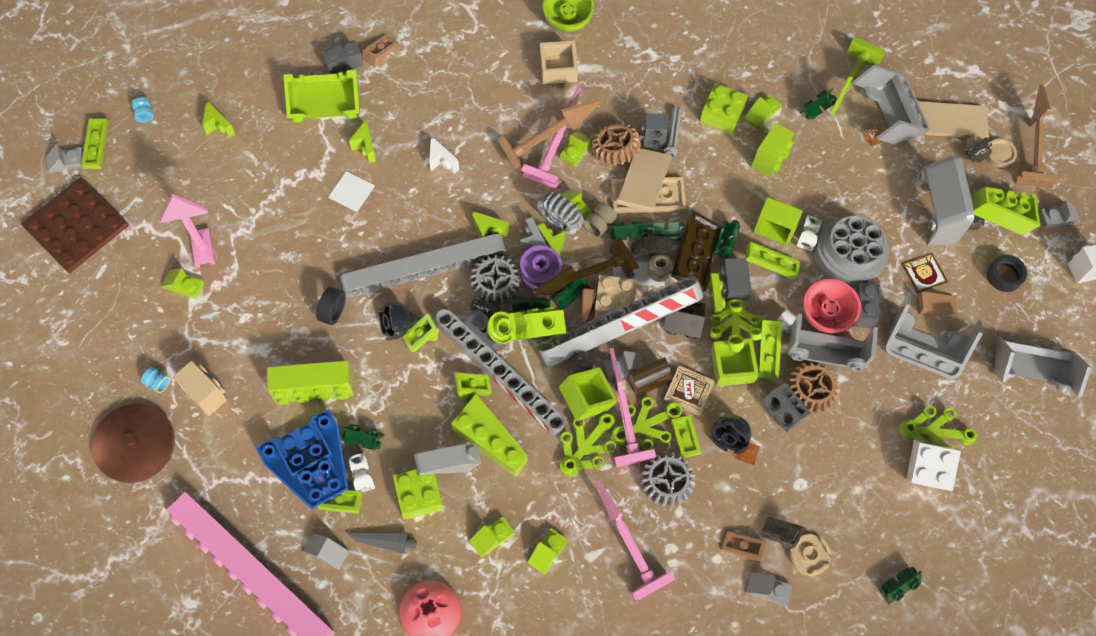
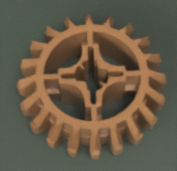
[592,122,641,167]
[787,361,841,414]

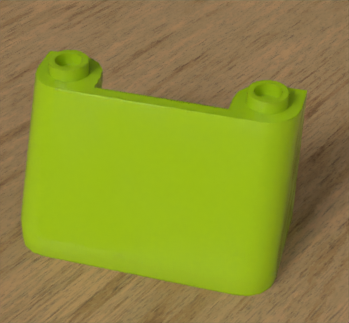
[283,70,360,123]

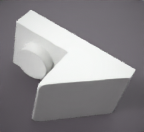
[430,138,459,173]

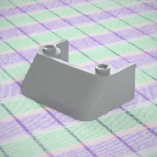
[853,64,930,144]
[914,156,974,246]
[886,292,983,379]
[787,314,878,371]
[994,336,1091,397]

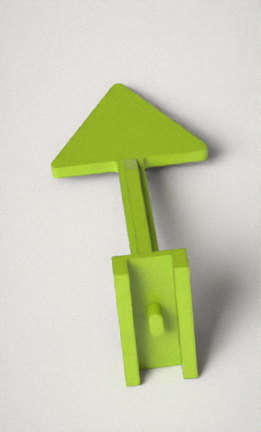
[830,37,886,115]

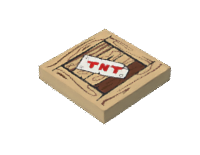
[663,366,715,417]

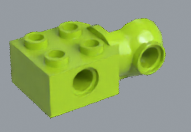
[487,307,566,344]

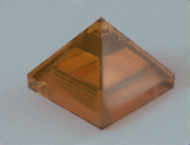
[862,125,883,147]
[735,443,760,465]

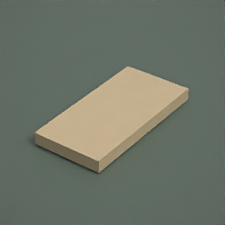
[918,101,989,139]
[618,148,671,212]
[611,177,687,214]

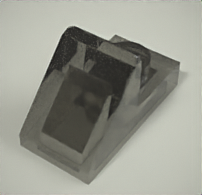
[760,516,805,551]

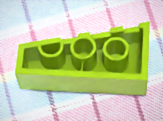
[970,187,1040,235]
[451,394,528,477]

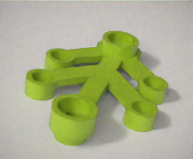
[710,299,762,352]
[611,397,682,451]
[899,405,977,449]
[560,413,617,476]

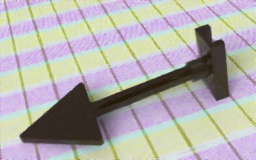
[532,238,639,295]

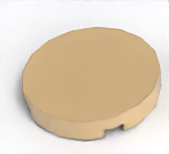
[789,534,832,576]

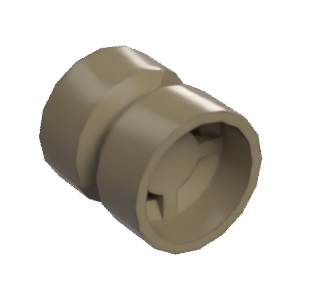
[583,202,617,237]

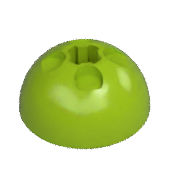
[543,0,594,32]

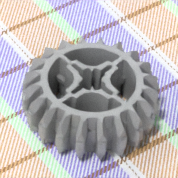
[537,191,584,235]
[470,254,521,305]
[641,452,696,507]

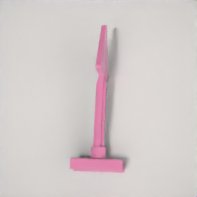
[521,87,582,189]
[160,194,215,268]
[609,348,656,467]
[594,479,675,600]

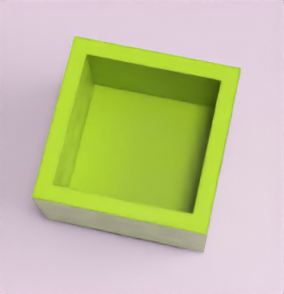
[700,83,748,134]
[751,123,795,178]
[753,197,803,246]
[710,338,759,387]
[559,367,618,421]
[393,469,444,520]

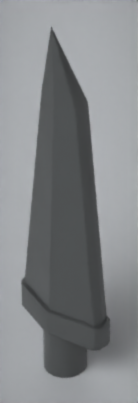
[347,532,417,554]

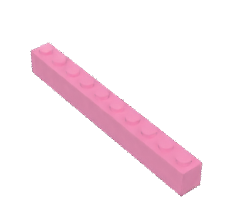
[167,492,335,636]

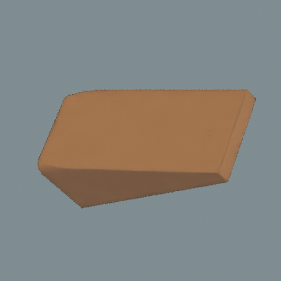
[362,34,399,68]
[581,289,597,325]
[917,292,958,315]
[721,530,768,564]

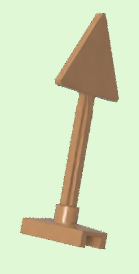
[1015,84,1059,189]
[498,99,600,174]

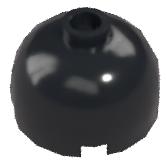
[379,301,413,341]
[710,414,752,454]

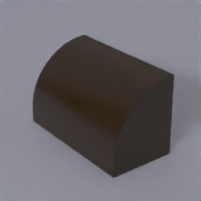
[628,357,672,398]

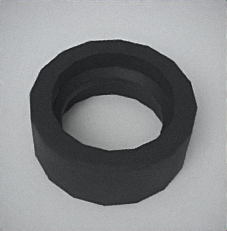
[987,254,1027,292]
[316,287,346,325]

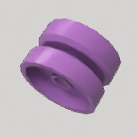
[520,245,562,292]

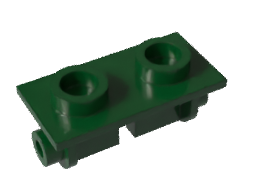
[799,88,837,120]
[608,220,647,240]
[714,220,740,259]
[647,221,685,242]
[550,278,590,310]
[512,297,551,313]
[341,424,385,451]
[879,566,922,604]

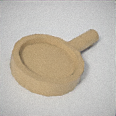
[965,137,1017,168]

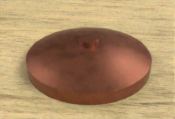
[91,404,175,483]

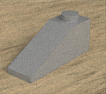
[414,444,482,475]

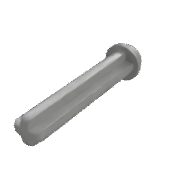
[663,107,682,158]

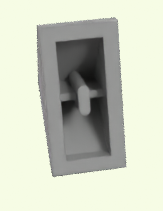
[302,533,349,570]

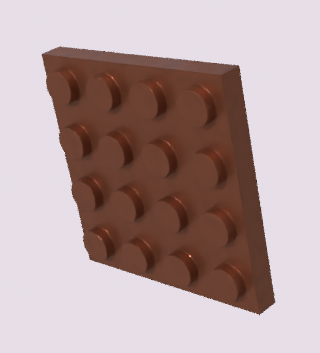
[21,177,129,274]

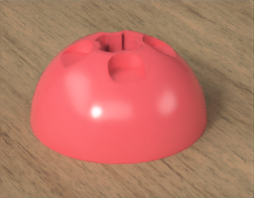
[803,279,861,334]
[399,580,462,636]

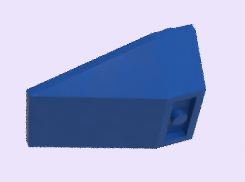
[255,409,348,510]

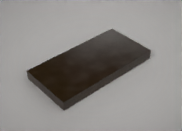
[671,211,722,292]

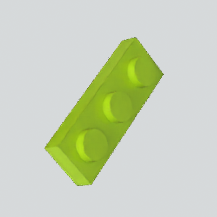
[81,119,109,169]
[746,242,800,280]
[759,319,783,380]

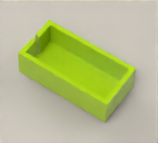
[267,361,354,405]

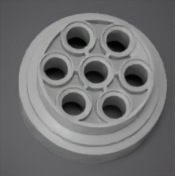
[814,216,889,288]

